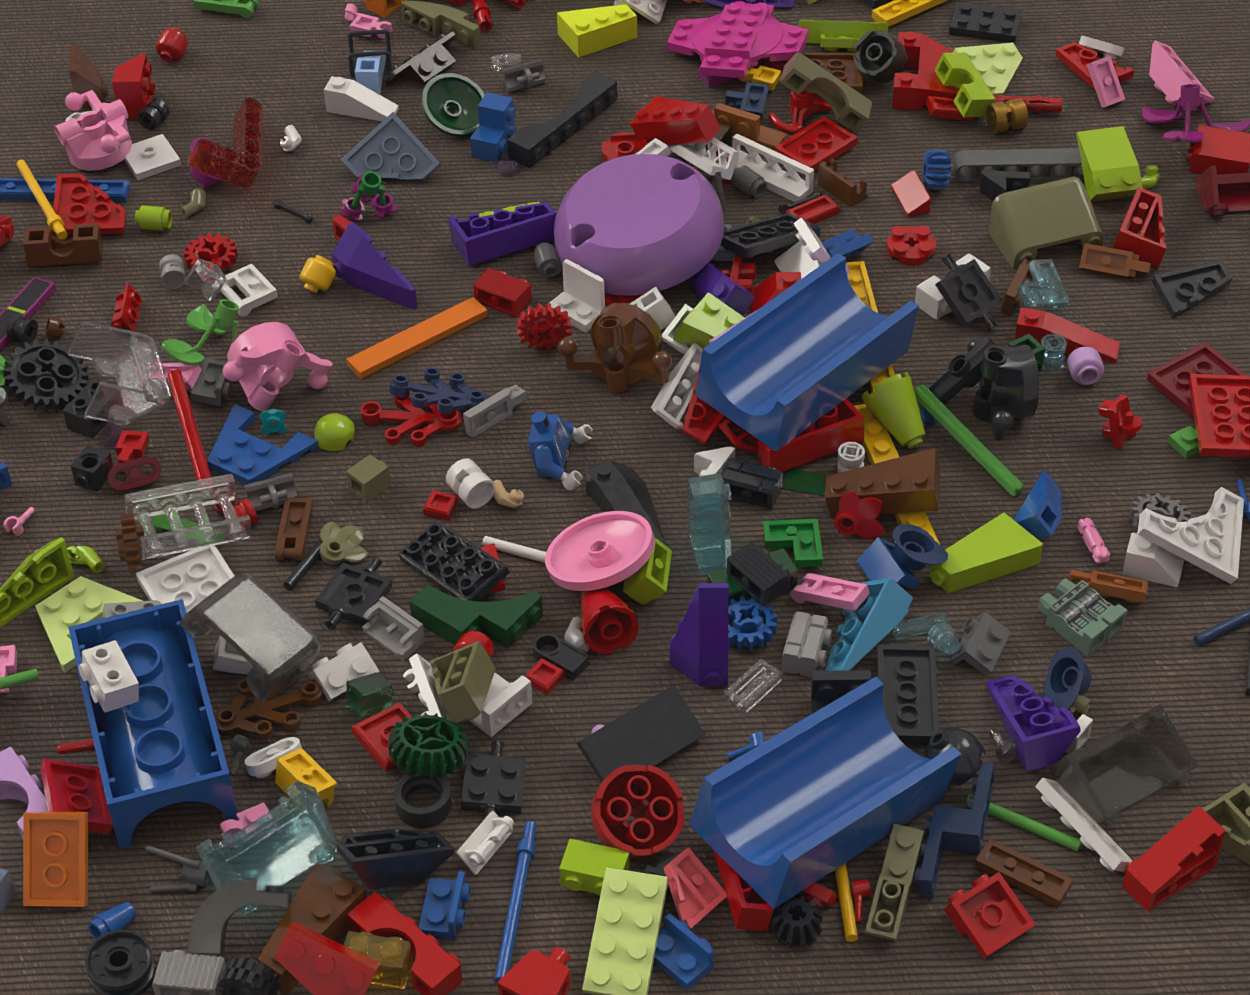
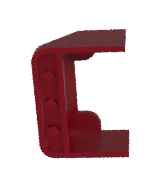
[1195,166,1250,217]

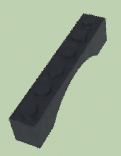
[507,71,618,168]

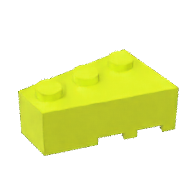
[557,4,637,58]

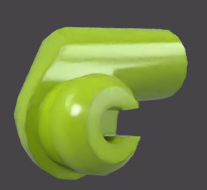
[1141,165,1160,189]
[67,546,105,573]

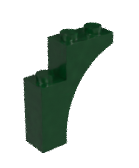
[409,585,543,648]

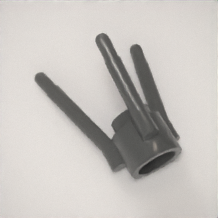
[146,846,212,892]

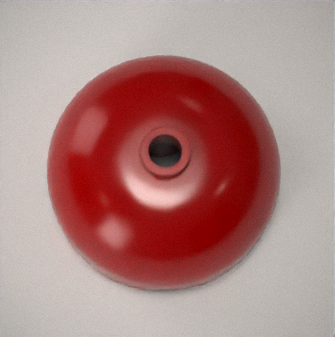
[591,765,685,859]

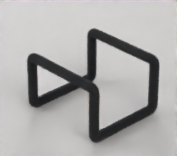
[348,29,392,78]

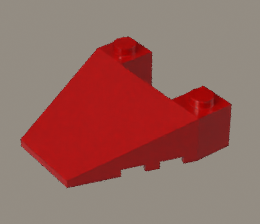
[892,32,960,110]

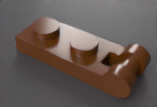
[275,498,313,562]

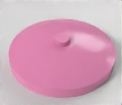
[545,511,655,591]

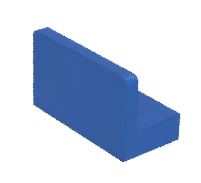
[857,537,921,589]

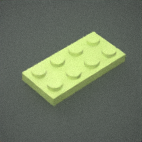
[582,867,668,995]

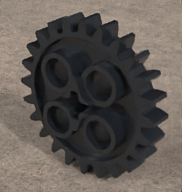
[3,339,89,412]

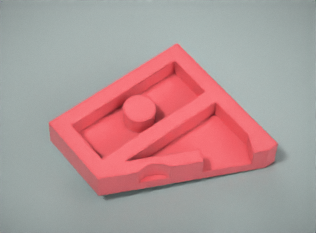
[664,847,727,929]

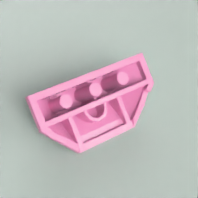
[1149,40,1214,106]

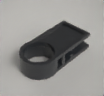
[533,633,590,681]

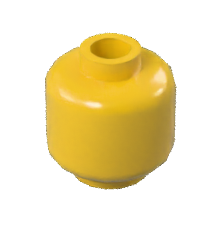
[300,255,336,294]

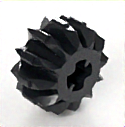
[770,895,823,949]

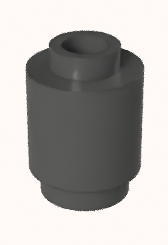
[731,165,767,199]
[533,243,562,278]

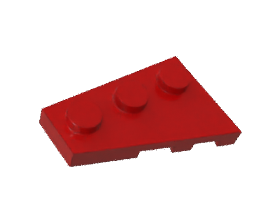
[1056,42,1134,91]

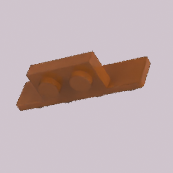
[712,103,786,150]

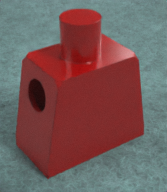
[498,947,571,995]

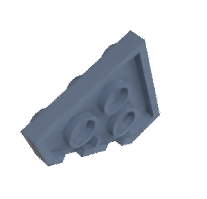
[341,112,441,181]

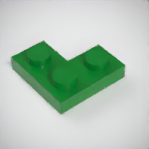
[763,519,823,568]

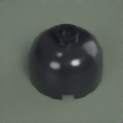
[924,728,986,788]

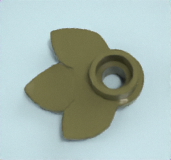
[320,522,369,565]

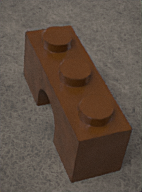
[23,223,104,267]

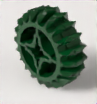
[388,712,469,779]

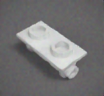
[456,811,514,875]

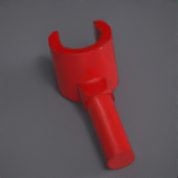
[851,879,871,923]

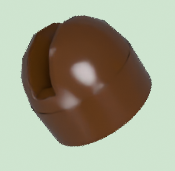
[45,316,65,338]

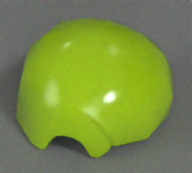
[314,413,355,451]

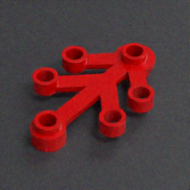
[360,395,462,447]

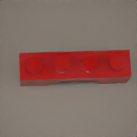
[347,892,463,995]

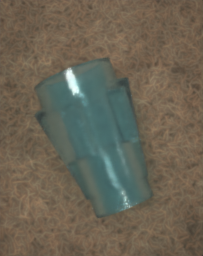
[928,623,960,654]

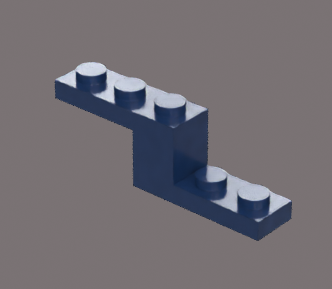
[915,762,995,899]

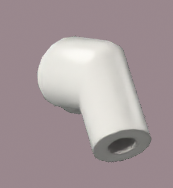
[280,125,302,152]

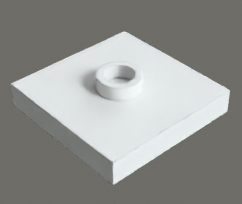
[124,134,181,180]

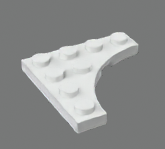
[1137,487,1244,584]

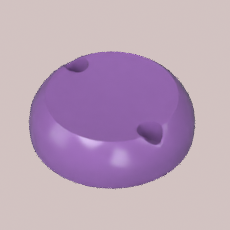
[554,154,724,296]

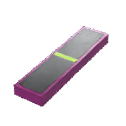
[0,277,56,351]

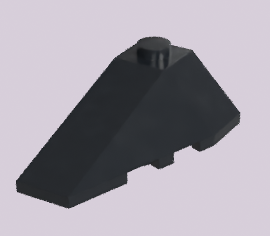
[585,459,666,545]

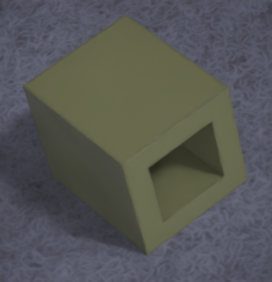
[346,454,390,503]

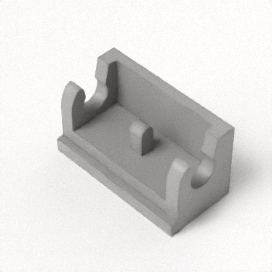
[362,596,425,661]

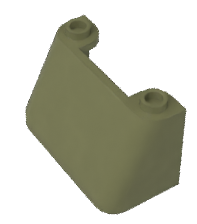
[989,177,1104,269]

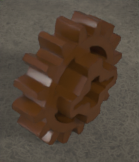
[115,513,148,574]

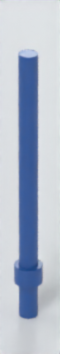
[494,821,537,983]

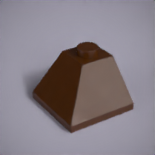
[69,44,109,108]

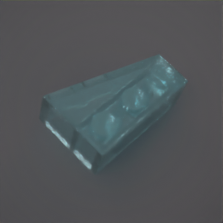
[688,473,731,575]

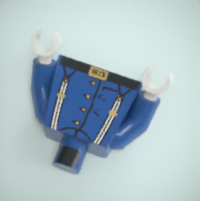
[528,411,592,490]

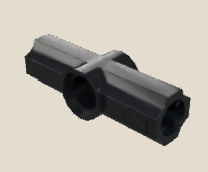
[928,336,997,405]

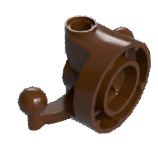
[557,303,672,393]

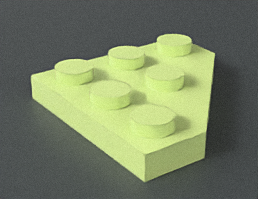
[953,43,1023,96]

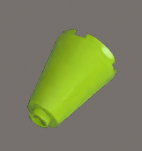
[861,372,926,449]

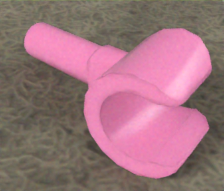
[344,4,359,22]
[4,507,35,536]

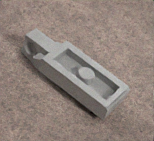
[463,385,527,438]

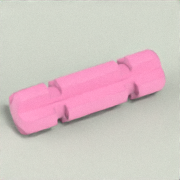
[1077,517,1110,564]

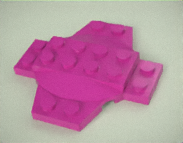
[667,1,809,78]

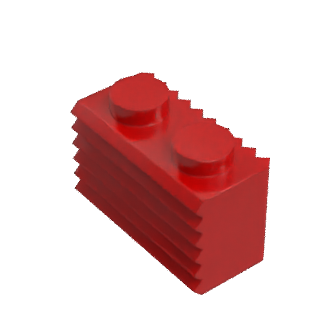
[473,268,532,318]

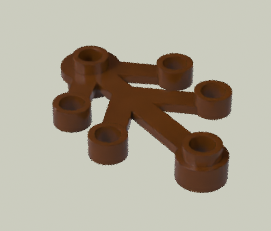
[214,669,323,740]

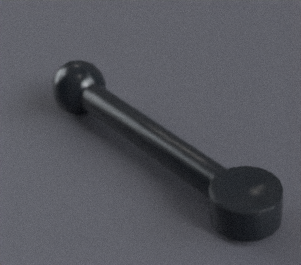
[778,191,823,214]
[273,199,313,223]

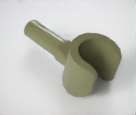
[1068,695,1090,715]

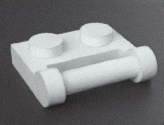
[214,264,278,317]

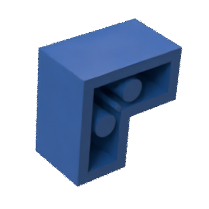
[470,92,517,163]

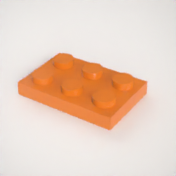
[23,812,88,907]

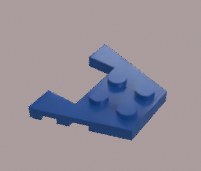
[207,404,318,485]

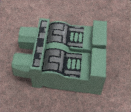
[1038,578,1128,657]

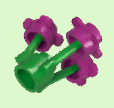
[339,170,398,222]

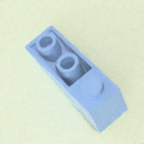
[355,51,386,94]

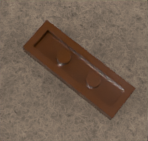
[975,839,1073,908]

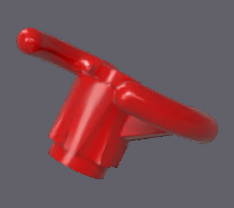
[768,91,832,134]

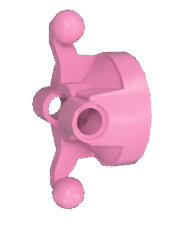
[54,90,132,171]
[223,322,333,411]

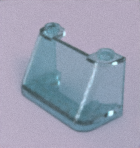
[196,781,337,915]

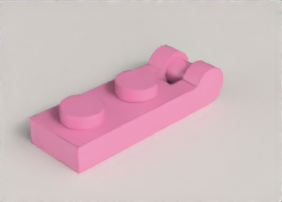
[790,573,870,611]

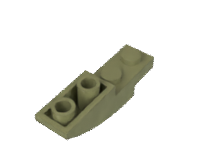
[401,1,481,48]
[865,824,924,941]

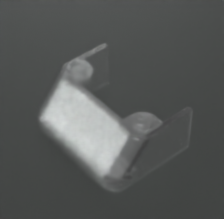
[67,320,172,425]

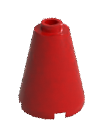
[580,587,639,654]

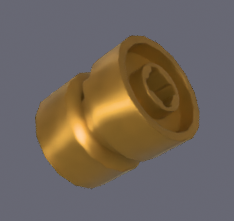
[986,98,1028,134]

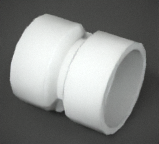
[446,458,495,509]

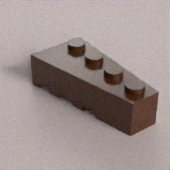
[825,448,941,518]
[258,858,367,995]

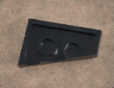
[1152,259,1232,319]

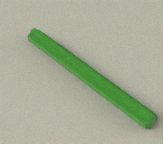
[914,385,1024,497]

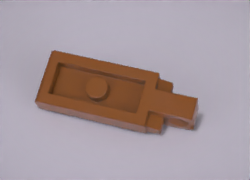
[1079,243,1151,278]
[1068,570,1148,603]

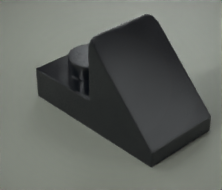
[980,170,1030,201]

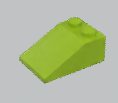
[1076,126,1143,202]

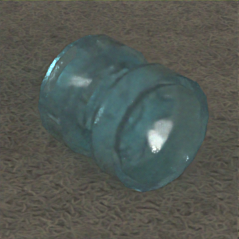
[1041,334,1067,370]

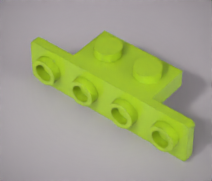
[799,20,888,52]

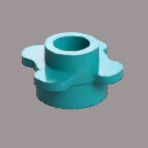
[260,409,287,435]

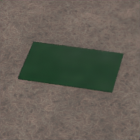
[782,468,830,496]

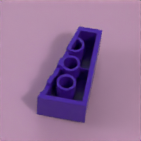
[448,202,556,266]

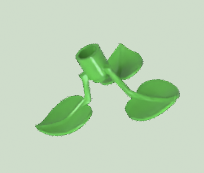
[161,299,239,365]

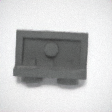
[190,358,232,407]
[950,612,1011,676]

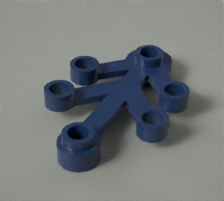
[389,367,488,413]

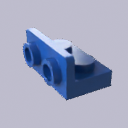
[821,229,874,259]
[418,871,471,940]
[653,914,714,991]

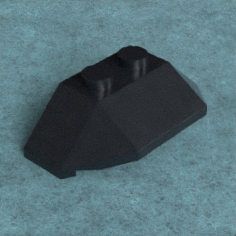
[336,829,455,890]

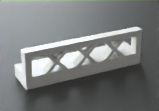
[728,134,814,202]
[670,137,740,180]

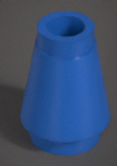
[88,902,137,940]

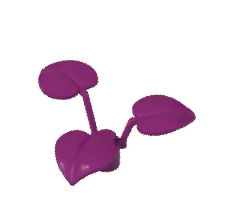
[1142,84,1250,143]

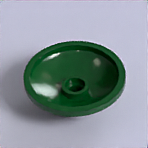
[421,73,485,137]

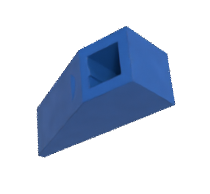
[1014,471,1062,540]

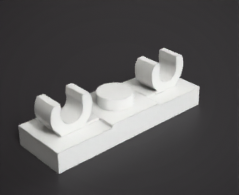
[403,654,453,721]

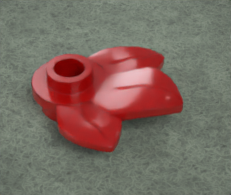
[834,491,885,539]

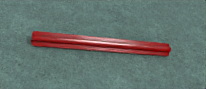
[167,369,215,497]

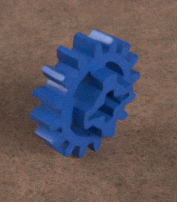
[728,596,777,651]

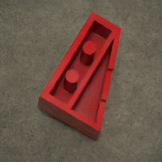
[1113,187,1167,270]
[1122,806,1226,912]
[274,921,380,995]

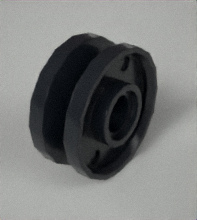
[85,929,156,995]

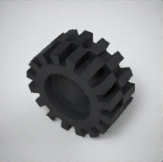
[217,957,281,995]

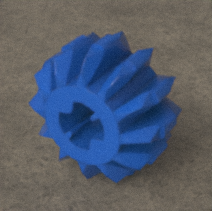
[922,149,951,190]

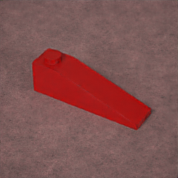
[1015,307,1120,363]
[682,366,727,444]

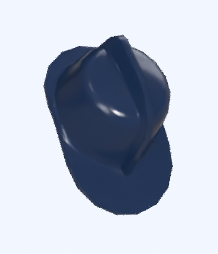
[892,524,948,571]
[1042,647,1092,710]

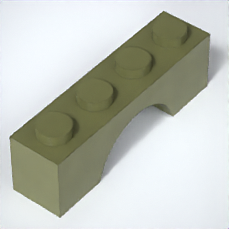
[780,52,872,133]

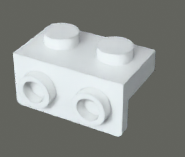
[308,642,379,702]

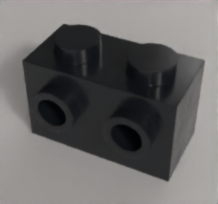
[63,378,123,439]

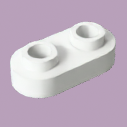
[1079,36,1124,60]
[245,737,302,778]

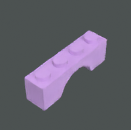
[0,747,48,840]

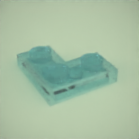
[1018,259,1070,309]

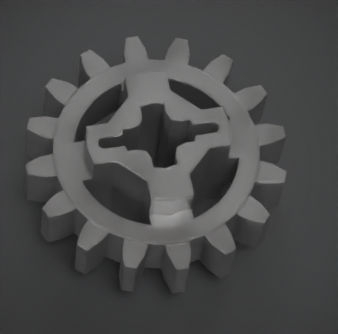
[1129,493,1191,526]

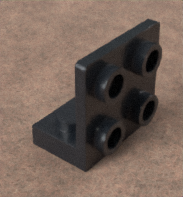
[811,670,871,714]

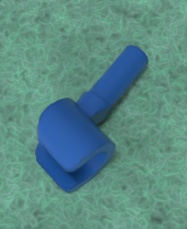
[919,402,936,428]
[727,732,766,760]

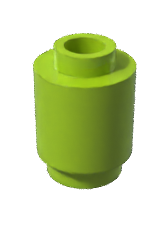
[135,205,172,231]

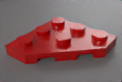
[51,174,127,236]

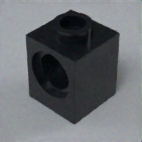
[71,445,113,491]

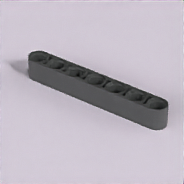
[953,148,1084,182]

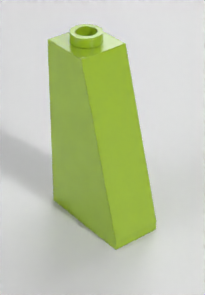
[929,513,1043,593]

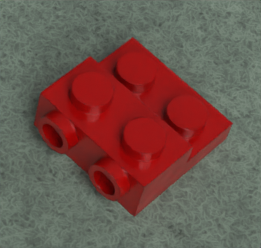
[943,872,1036,959]

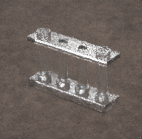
[125,474,250,560]

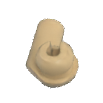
[493,480,524,508]

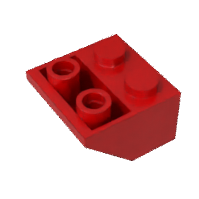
[112,54,156,119]

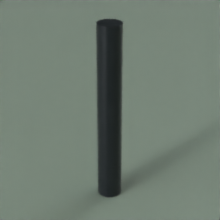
[283,539,322,590]

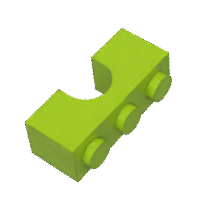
[934,53,995,117]

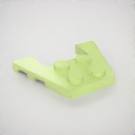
[35,576,142,673]

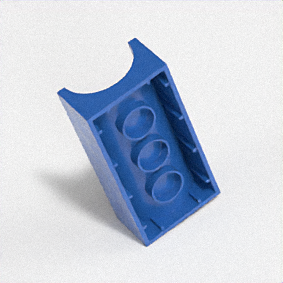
[695,253,919,451]
[68,599,238,848]
[689,677,961,909]

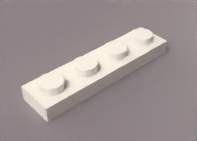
[1035,778,1132,872]

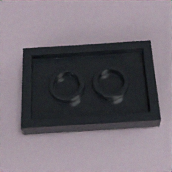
[949,2,1022,43]

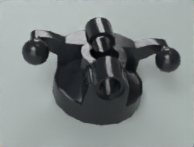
[967,338,1039,441]

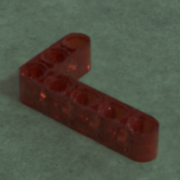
[188,98,263,187]

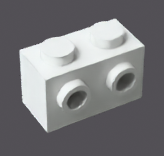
[79,640,139,712]

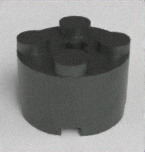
[854,30,908,83]

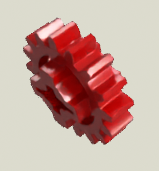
[183,233,238,276]
[517,303,572,351]

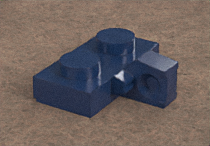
[725,82,769,120]

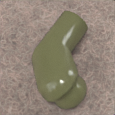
[180,188,206,218]

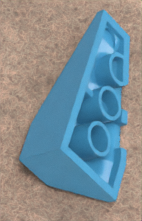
[825,578,913,671]

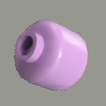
[1067,347,1104,385]

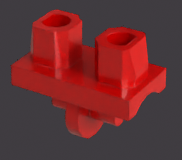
[722,256,756,294]
[1098,395,1143,450]

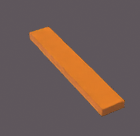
[346,297,488,379]

